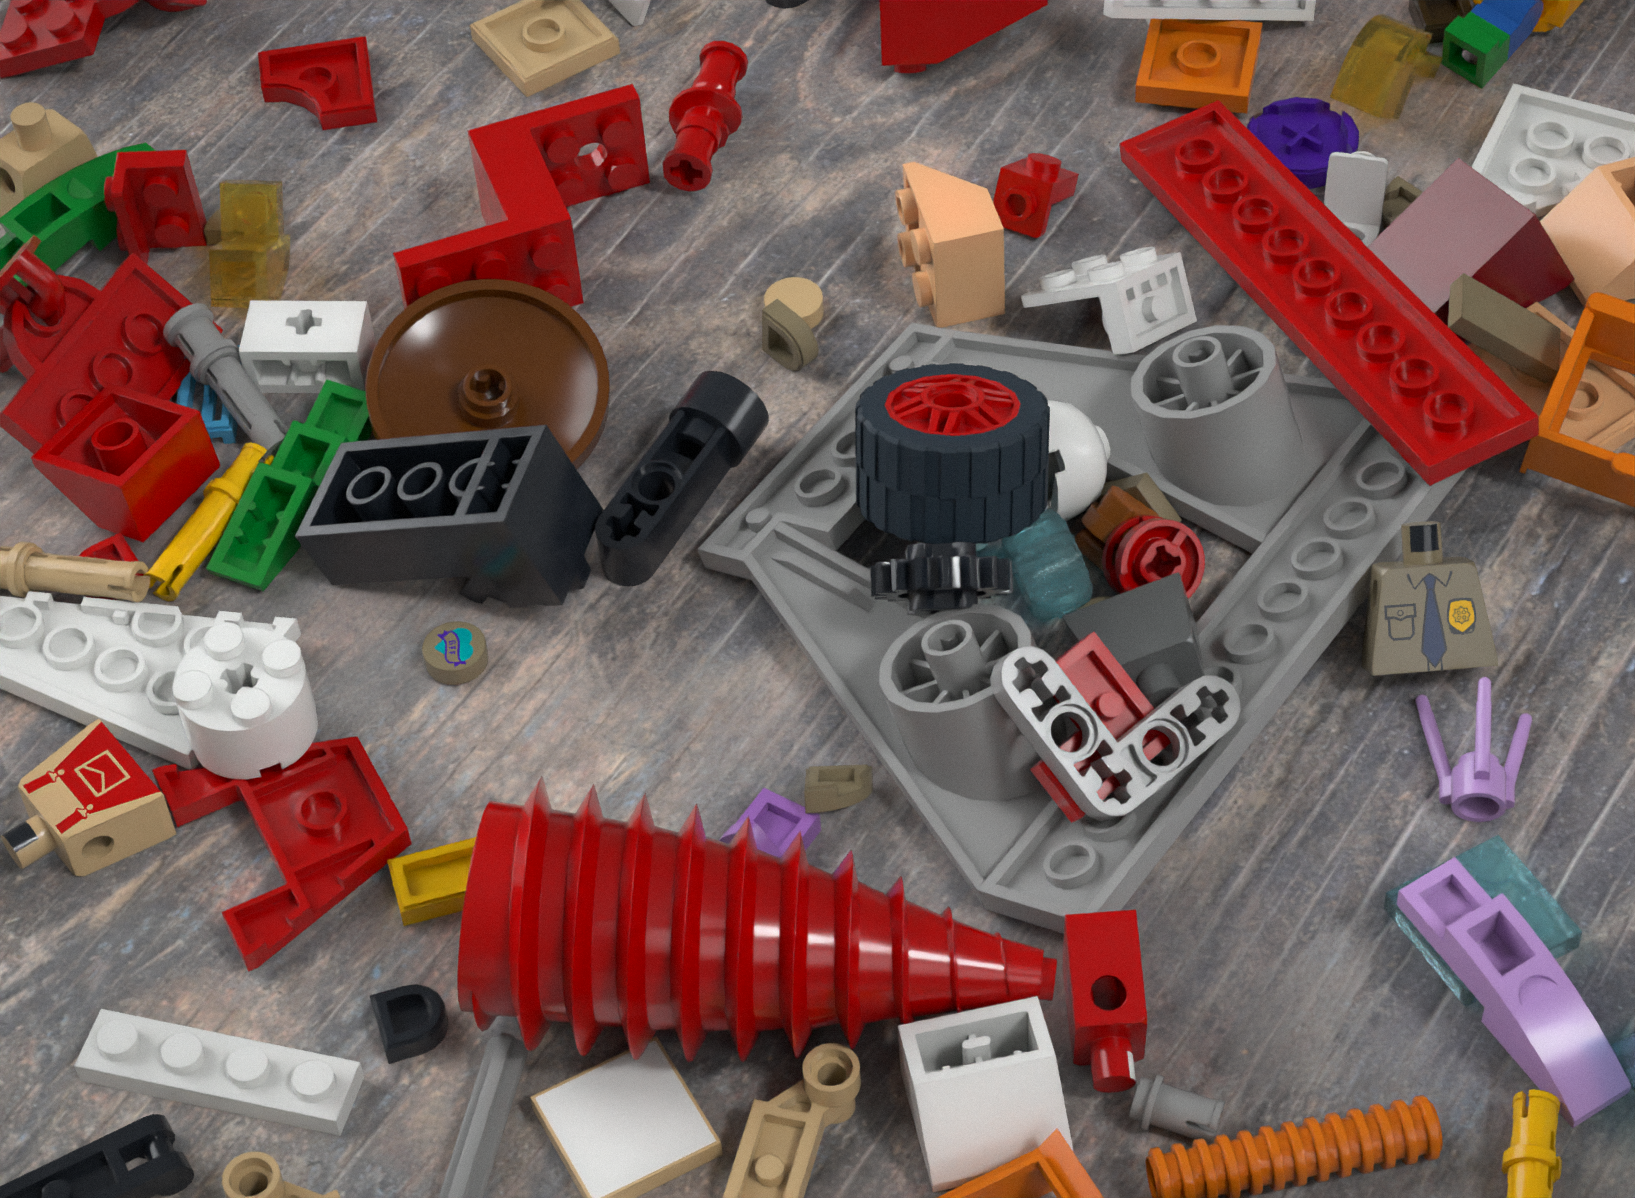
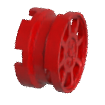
[1102,515,1205,599]

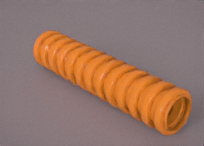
[1145,1095,1443,1198]

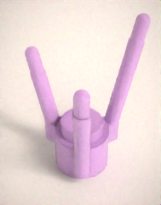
[1415,677,1532,822]

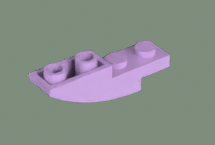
[1396,857,1631,1128]

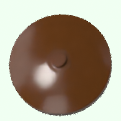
[366,279,610,469]

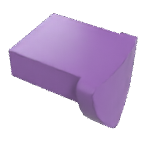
[719,788,821,858]

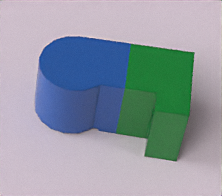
[1441,0,1543,89]

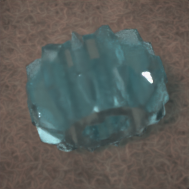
[1001,508,1093,622]

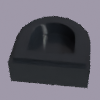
[370,984,448,1064]

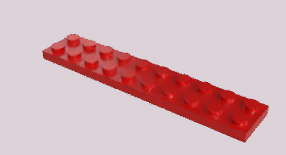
[1119,100,1539,486]

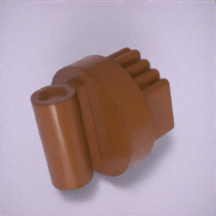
[1073,485,1159,572]

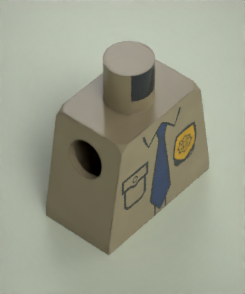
[1361,521,1498,676]

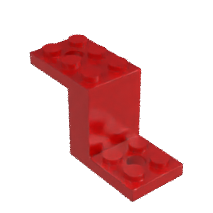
[393,84,650,309]

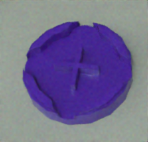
[1247,97,1359,189]

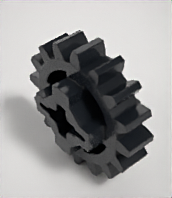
[870,542,1013,616]

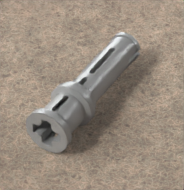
[163,303,289,461]

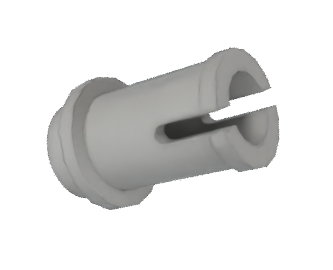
[1129,1074,1225,1145]

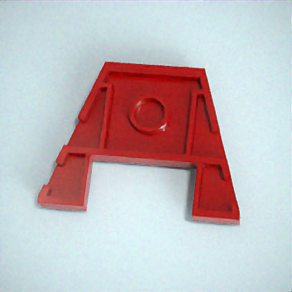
[152,736,412,972]

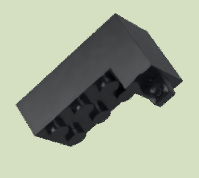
[295,425,603,608]

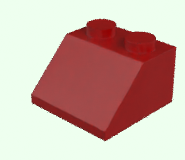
[31,383,221,543]

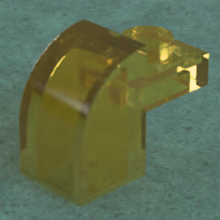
[1330,14,1443,119]
[209,179,290,308]

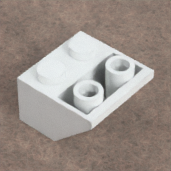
[898,996,1074,1193]

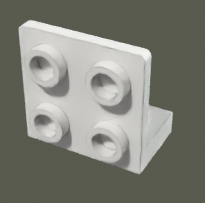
[1021,247,1197,355]

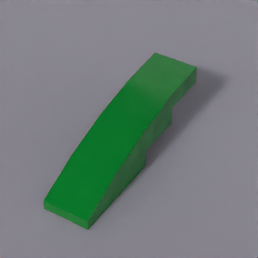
[206,379,373,592]

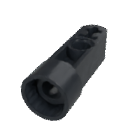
[595,371,769,587]

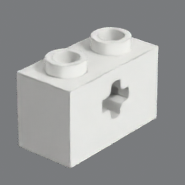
[239,300,376,393]

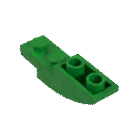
[0,142,156,287]

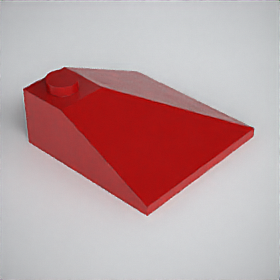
[879,0,1048,73]

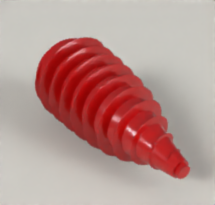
[457,776,1057,1063]

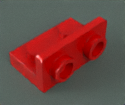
[104,150,207,264]

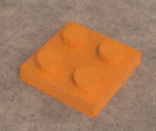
[1135,19,1263,114]

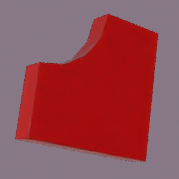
[258,36,378,130]

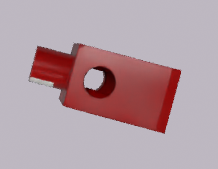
[1062,909,1147,1093]

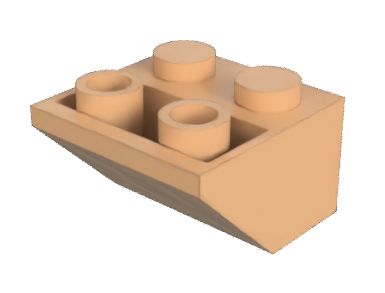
[1540,157,1635,307]
[895,162,1005,328]

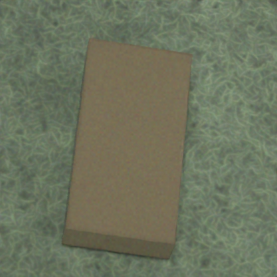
[1448,273,1560,383]

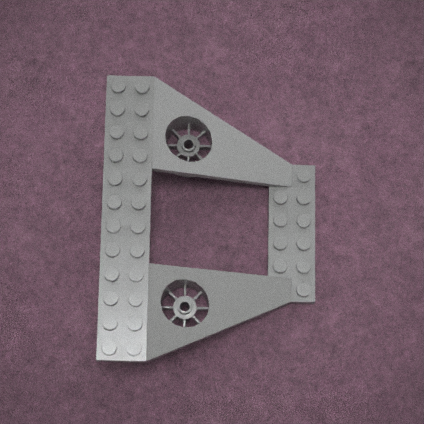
[697,322,1468,934]

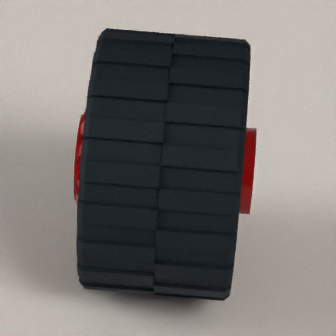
[855,363,1050,544]

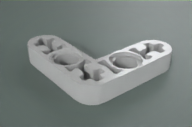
[990,646,1241,821]

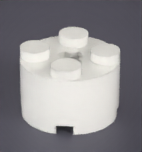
[172,622,318,779]

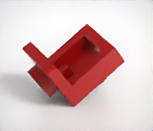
[993,153,1079,238]

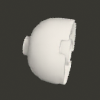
[1032,400,1110,528]

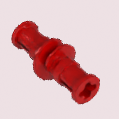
[662,41,749,192]

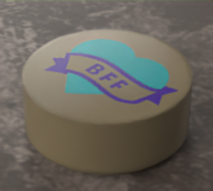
[422,621,489,685]

